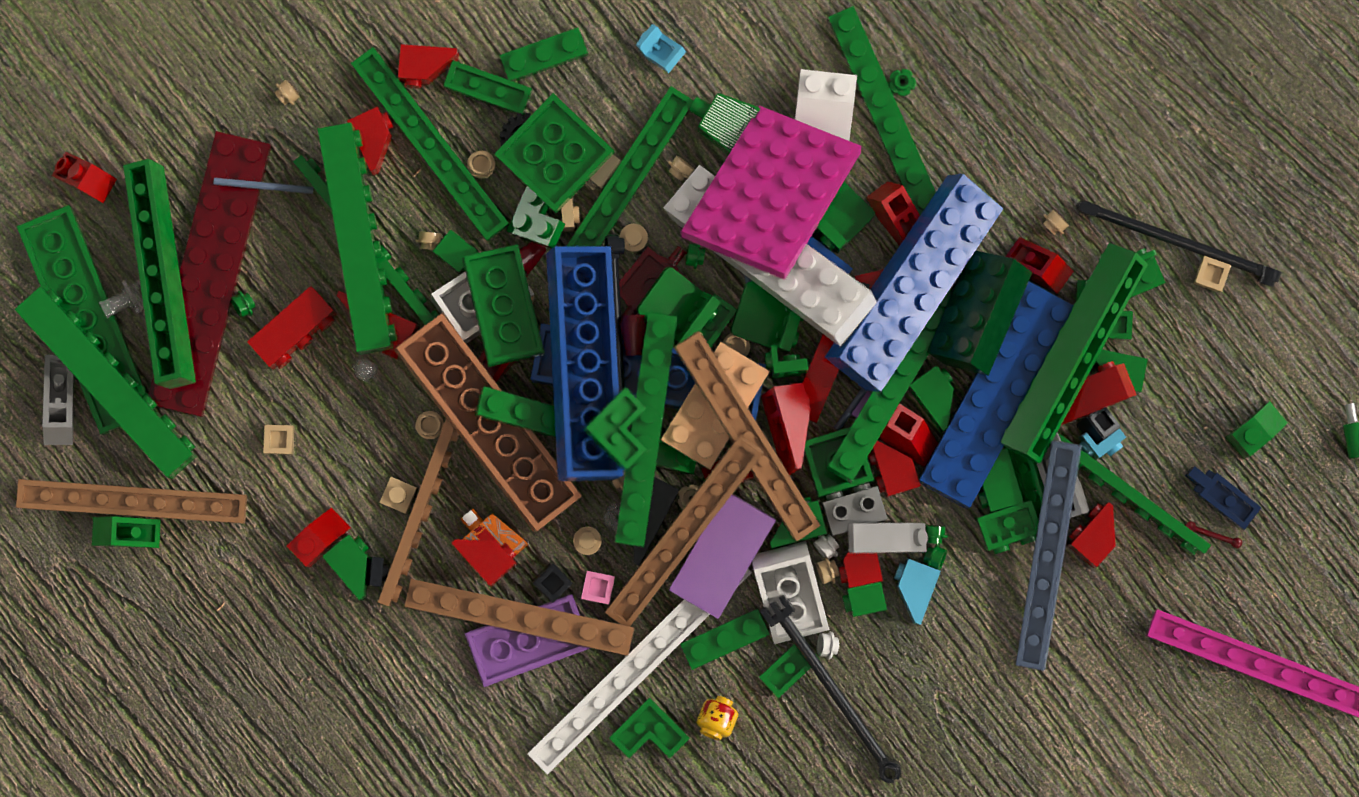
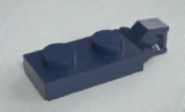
[1185,466,1261,530]

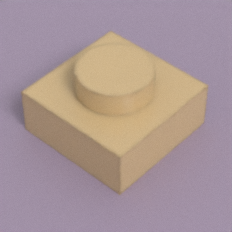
[561,199,580,232]
[1193,256,1231,293]
[263,425,295,455]
[379,477,418,514]

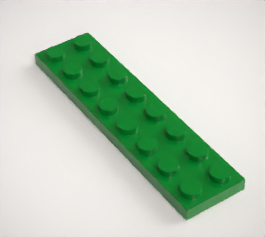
[17,205,147,435]

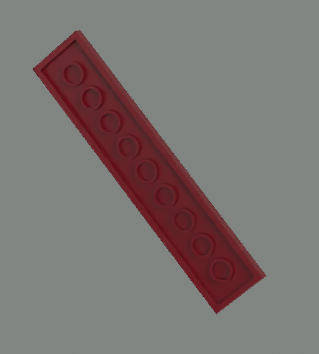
[148,131,272,417]

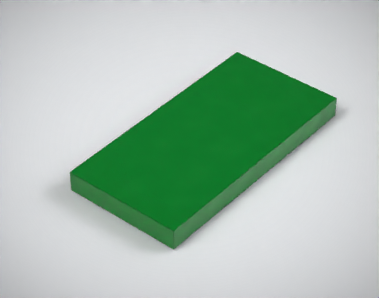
[462,244,545,367]

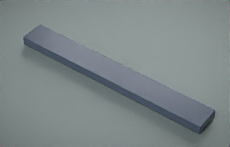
[1016,440,1082,671]

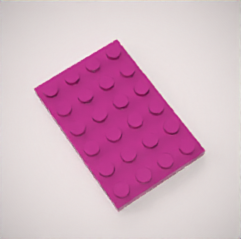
[681,106,861,280]

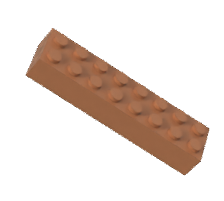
[394,313,582,531]

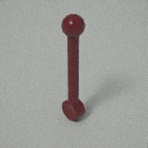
[1185,521,1242,549]

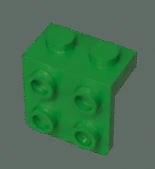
[814,182,875,254]
[636,267,721,344]
[730,282,804,352]

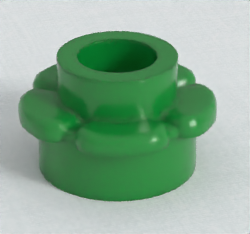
[889,69,916,96]
[685,243,705,269]
[230,291,255,318]
[925,525,948,544]
[924,544,947,570]

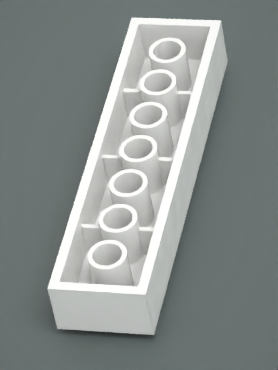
[664,165,877,347]

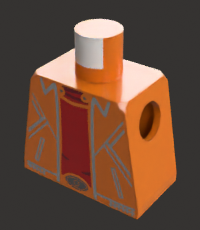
[460,509,529,554]

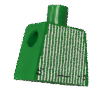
[689,93,760,156]

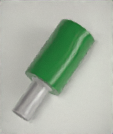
[1343,403,1359,459]

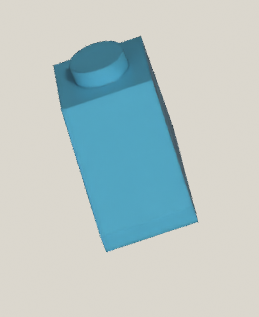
[894,559,941,625]

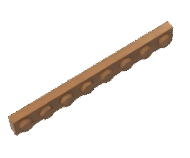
[674,331,821,541]
[378,419,459,606]
[605,435,764,626]
[16,479,247,524]
[404,579,634,656]

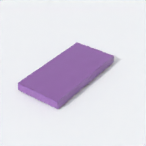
[669,494,776,619]
[465,594,591,687]

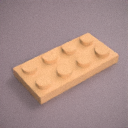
[661,342,770,470]

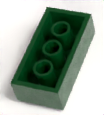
[927,251,1032,376]

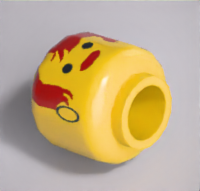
[696,696,738,741]

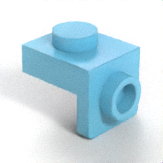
[636,24,686,73]
[1078,428,1126,460]

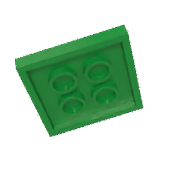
[494,93,615,213]

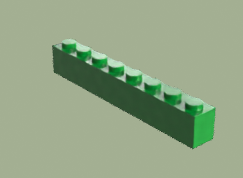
[318,122,397,355]
[123,159,196,389]
[1000,243,1148,464]
[14,287,197,479]
[615,313,677,547]

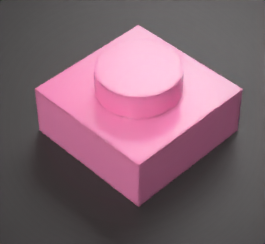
[581,571,615,604]

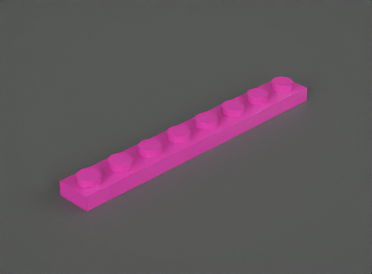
[1146,609,1359,718]

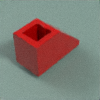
[52,152,117,203]
[879,403,938,467]
[868,440,921,498]
[1067,502,1116,568]

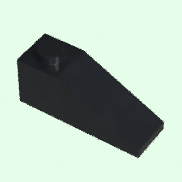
[634,477,679,566]

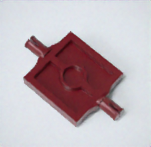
[619,246,692,322]

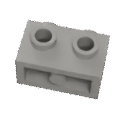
[821,483,888,536]

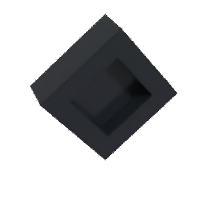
[368,557,388,587]

